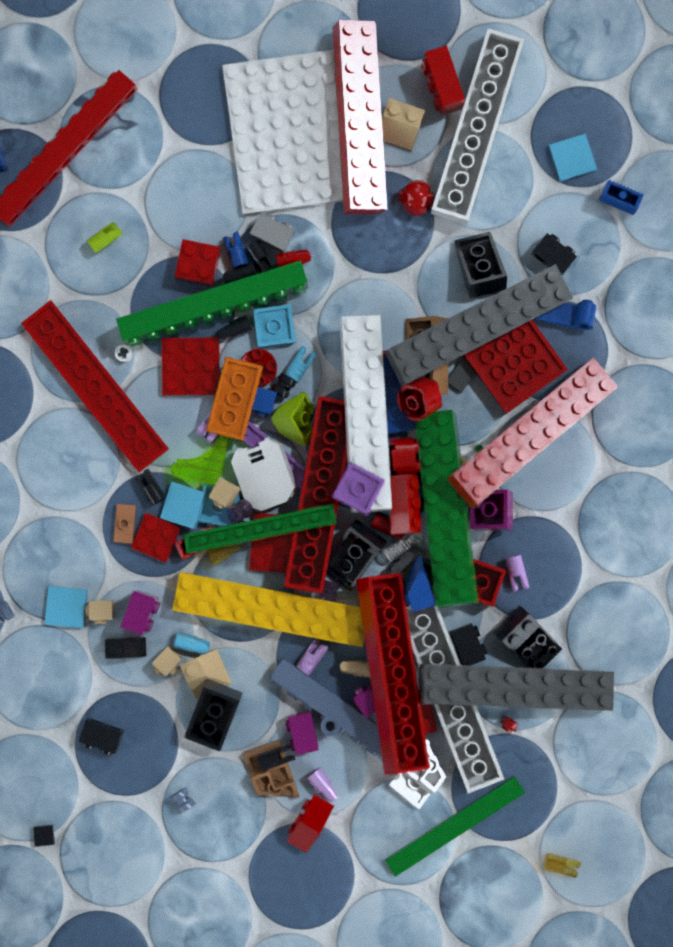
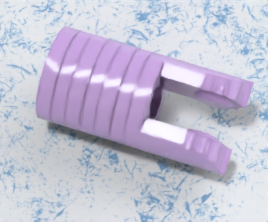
[504,555,529,592]
[296,639,328,676]
[307,767,338,802]

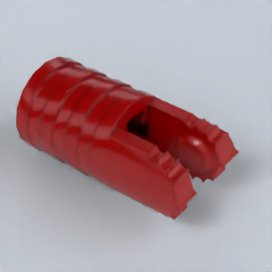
[276,249,312,267]
[370,511,404,539]

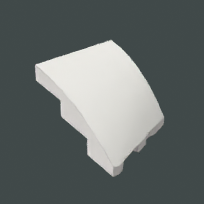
[387,739,446,810]

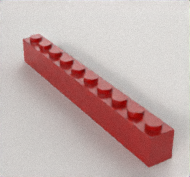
[0,70,138,228]

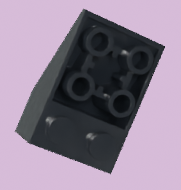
[493,605,562,669]

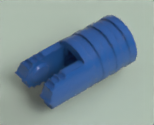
[223,231,249,270]

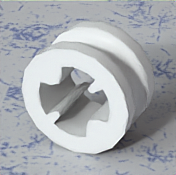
[115,344,133,363]

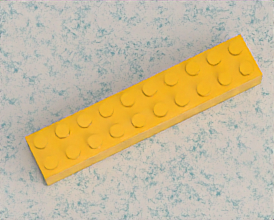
[172,572,364,647]

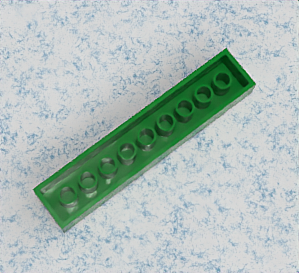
[116,260,308,347]
[415,409,479,608]

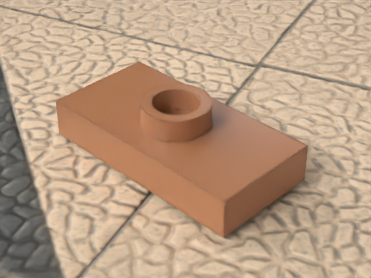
[113,504,136,544]

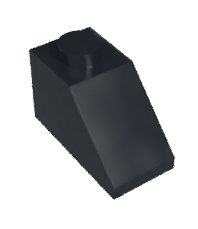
[105,637,147,659]

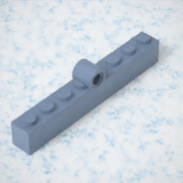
[270,658,383,762]

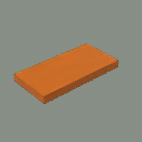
[206,357,263,441]

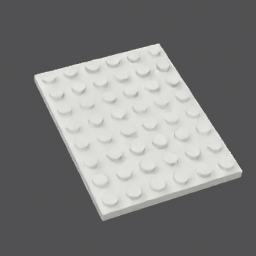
[222,50,343,215]

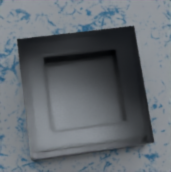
[33,824,55,847]

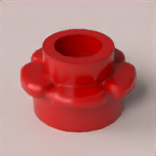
[500,716,519,733]

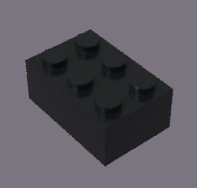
[184,679,243,752]

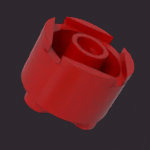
[397,377,442,422]
[389,437,421,476]

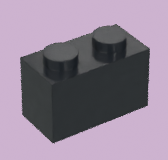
[531,233,577,275]
[449,623,488,666]
[78,718,125,756]

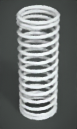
[382,533,425,563]

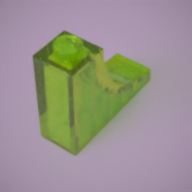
[171,435,230,486]

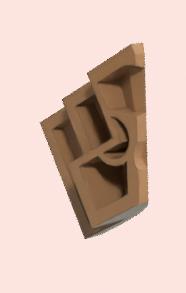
[244,739,300,798]

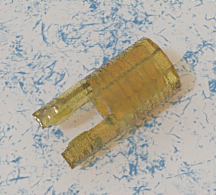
[206,543,242,566]
[543,853,581,878]

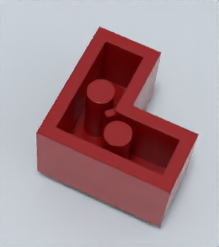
[287,794,334,853]

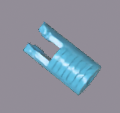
[285,345,316,383]
[174,632,210,654]

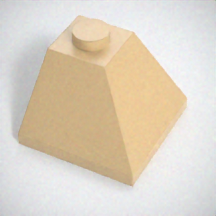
[180,649,232,699]

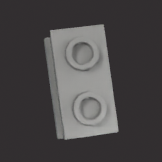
[250,213,295,253]

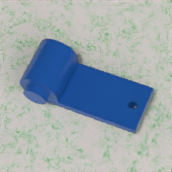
[535,299,596,330]

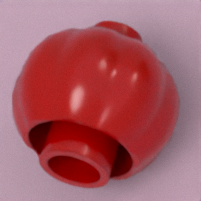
[398,180,434,216]

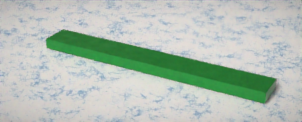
[184,504,337,554]
[385,776,525,877]

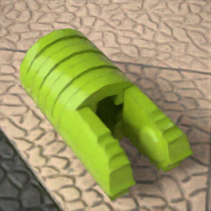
[86,222,122,254]

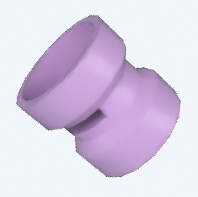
[196,418,219,444]

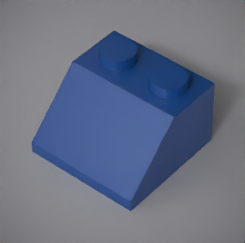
[403,556,436,612]

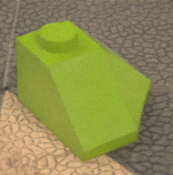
[271,392,314,446]

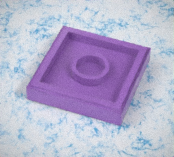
[332,462,385,516]

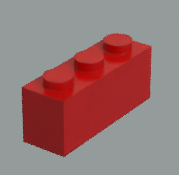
[389,474,422,535]

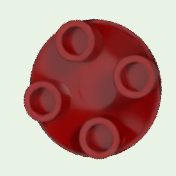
[241,348,277,387]

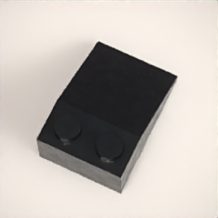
[454,231,507,298]
[326,519,387,591]

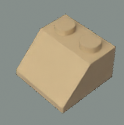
[382,98,425,151]

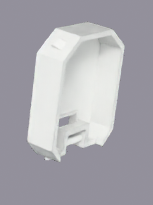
[231,437,298,511]

